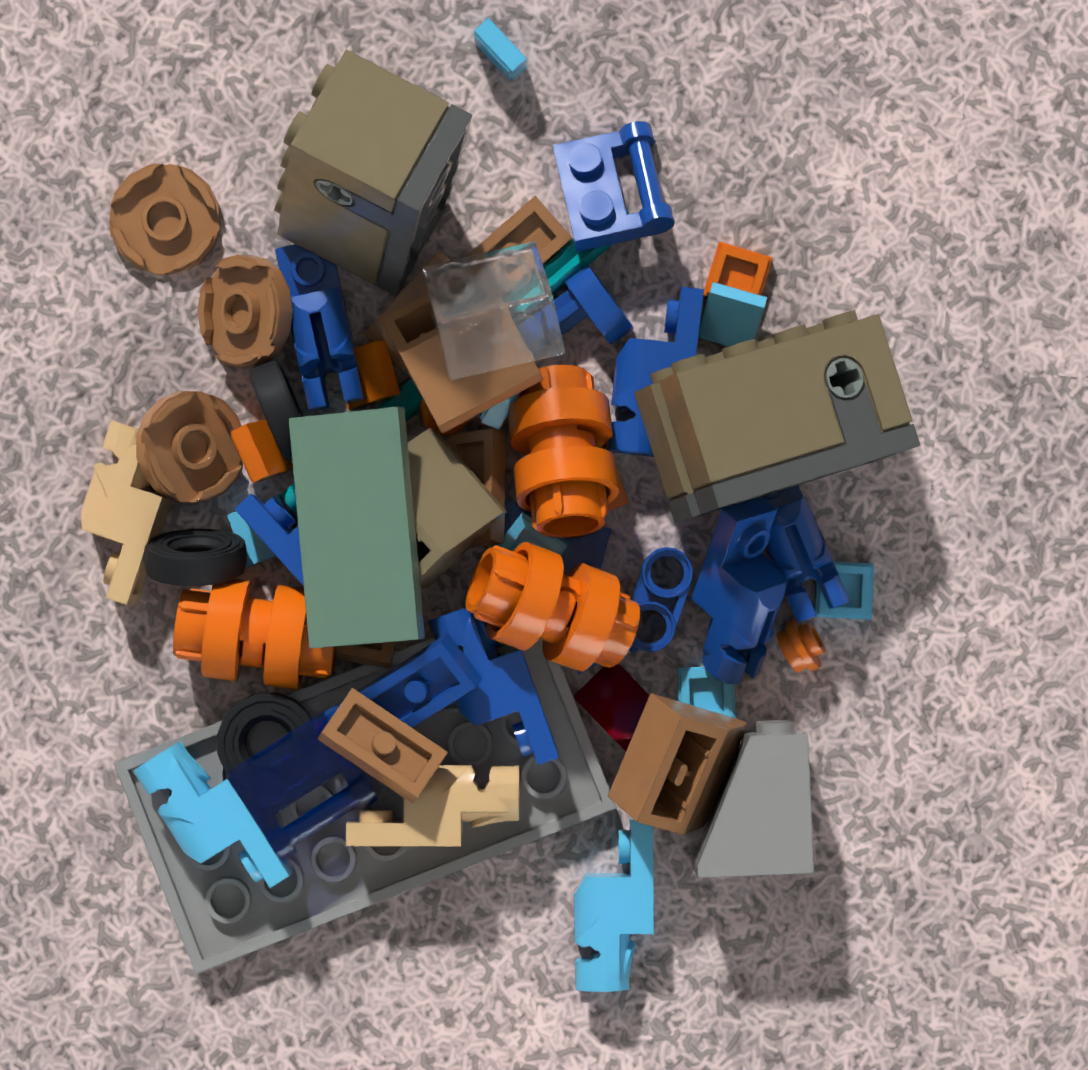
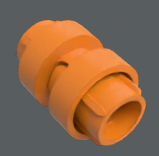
[508,365,619,538]
[466,542,640,672]
[173,579,336,690]

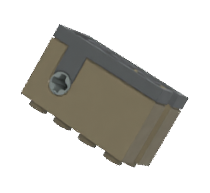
[274,49,473,297]
[634,310,921,523]

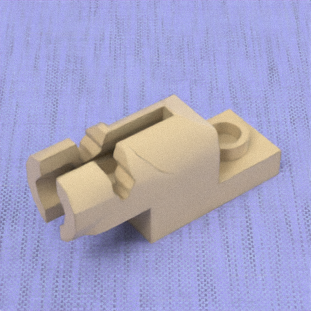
[81,420,172,605]
[346,765,519,847]

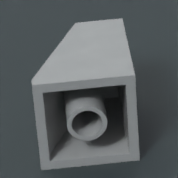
[692,720,814,878]

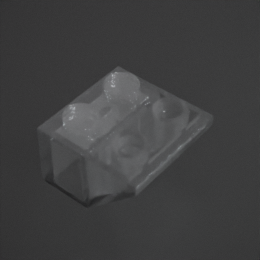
[422,241,566,381]

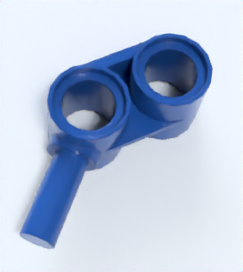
[577,547,693,675]

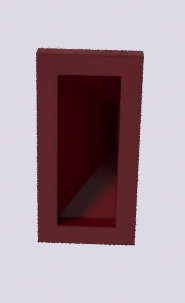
[573,664,650,752]

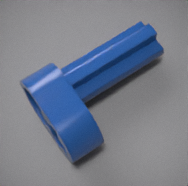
[517,265,634,357]

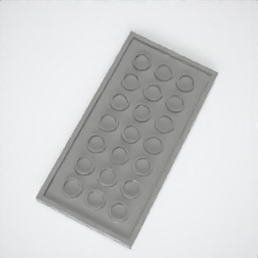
[113,637,617,974]

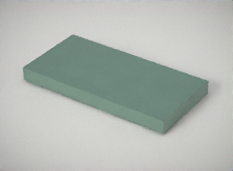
[289,407,425,649]

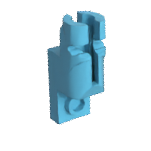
[133,742,294,888]
[574,817,654,992]

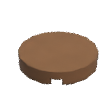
[109,164,221,275]
[197,255,293,368]
[136,391,243,502]

